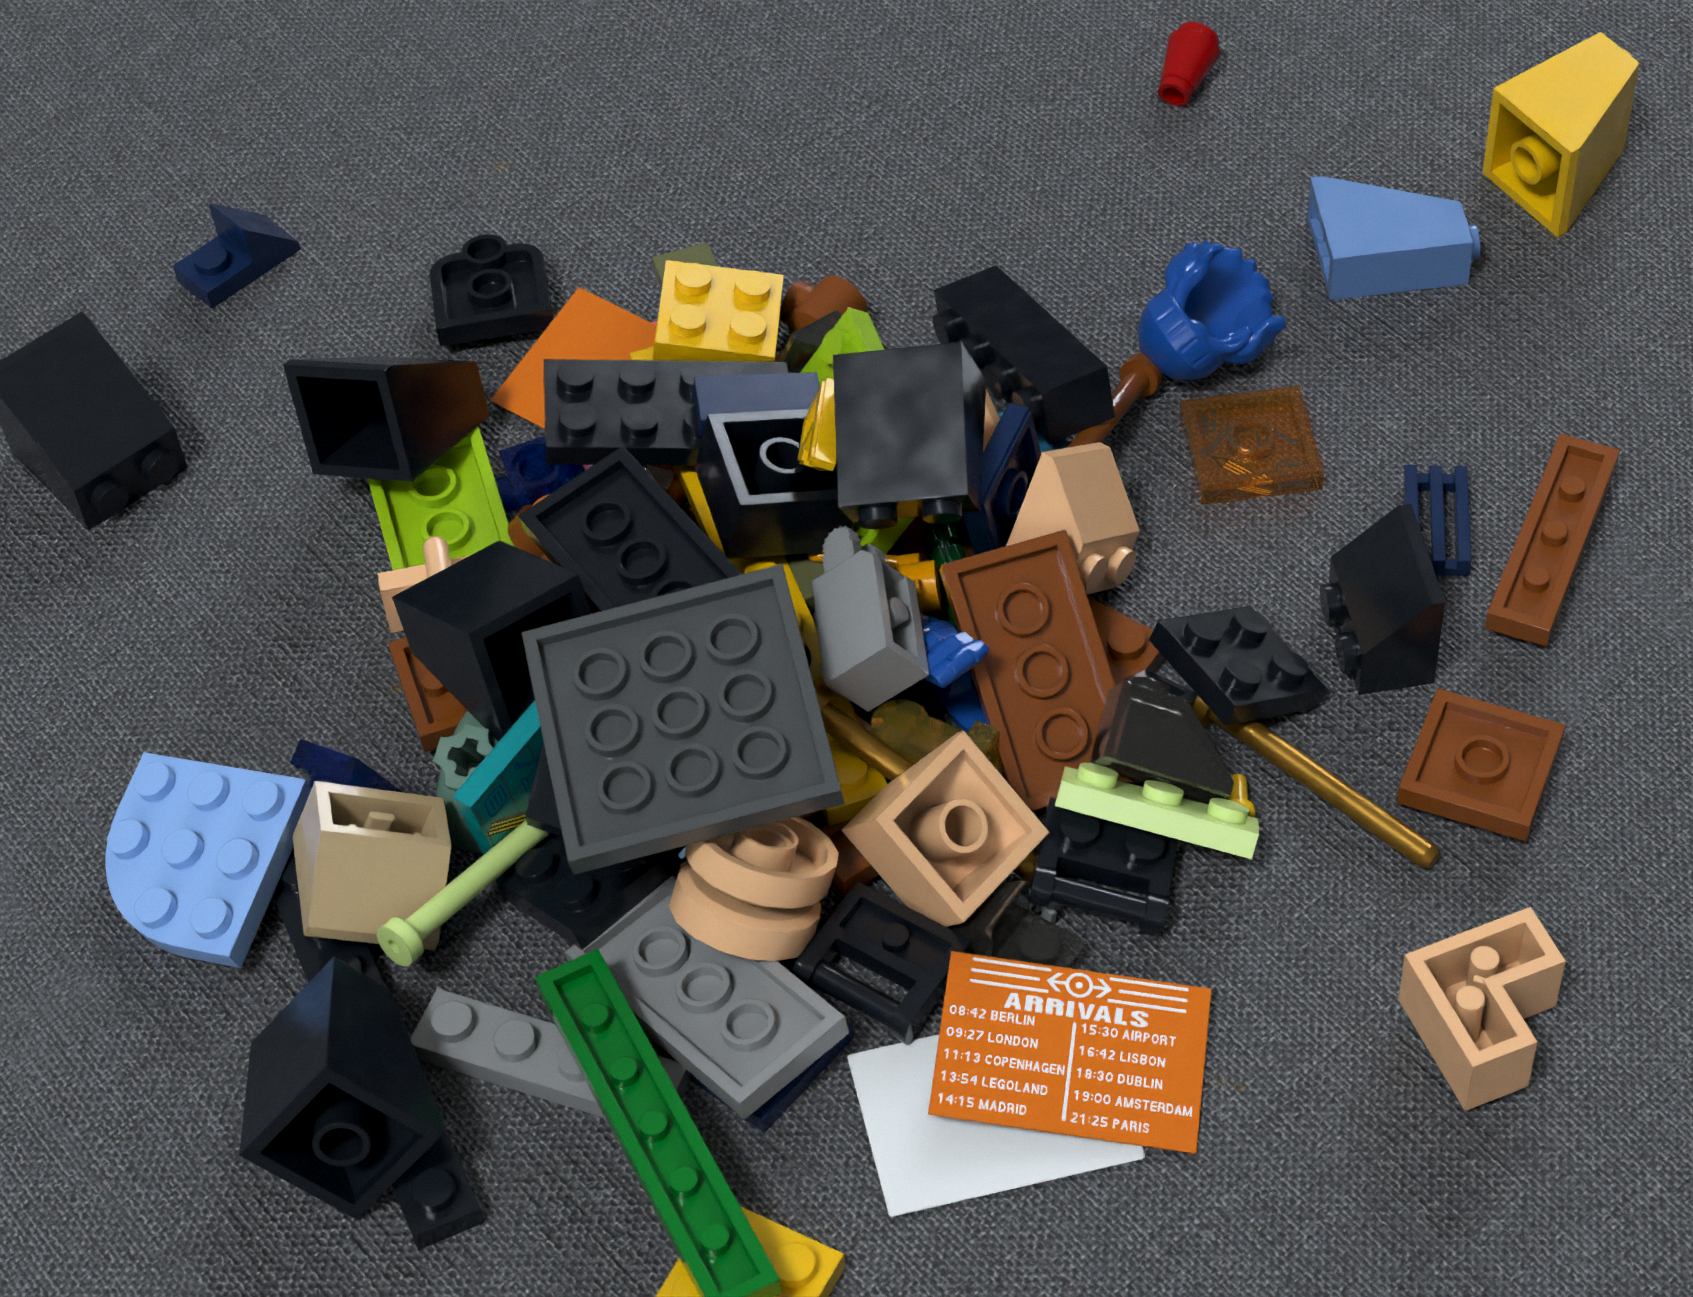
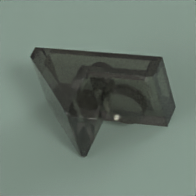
[947,880,1087,969]

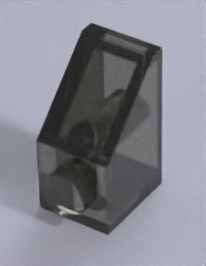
[1089,676,1234,804]

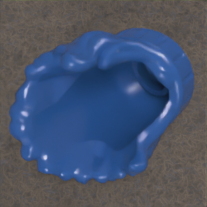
[1137,240,1286,381]

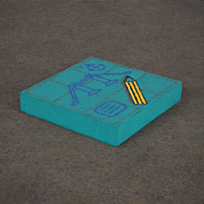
[453,700,543,855]

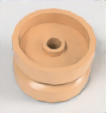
[669,816,839,961]

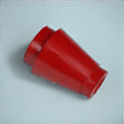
[1158,22,1220,106]

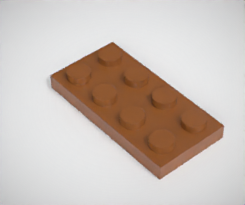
[939,529,1144,813]

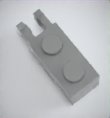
[812,526,929,712]

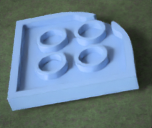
[105,752,312,968]

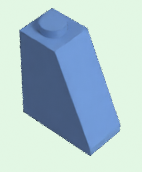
[1307,176,1480,300]

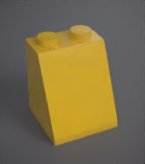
[1482,32,1640,238]

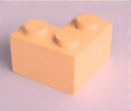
[1398,907,1566,1111]

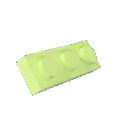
[1055,763,1259,859]

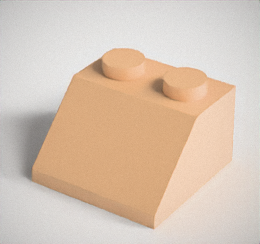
[1006,442,1140,595]
[842,730,1049,927]

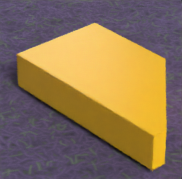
[797,378,837,471]

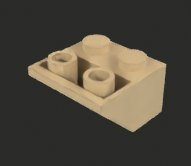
[292,781,452,950]

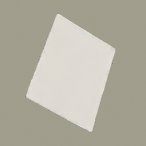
[847,1034,1145,1217]

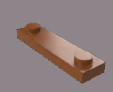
[1485,433,1620,647]

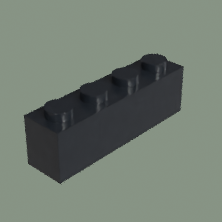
[932,265,1115,444]

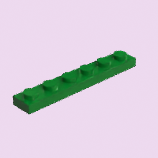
[535,949,782,1297]

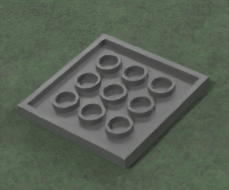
[521,564,845,875]

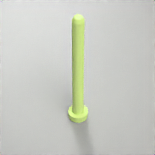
[377,820,551,967]

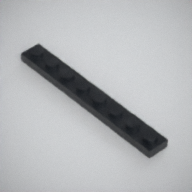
[272,847,485,1250]

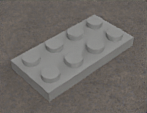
[565,876,849,1120]

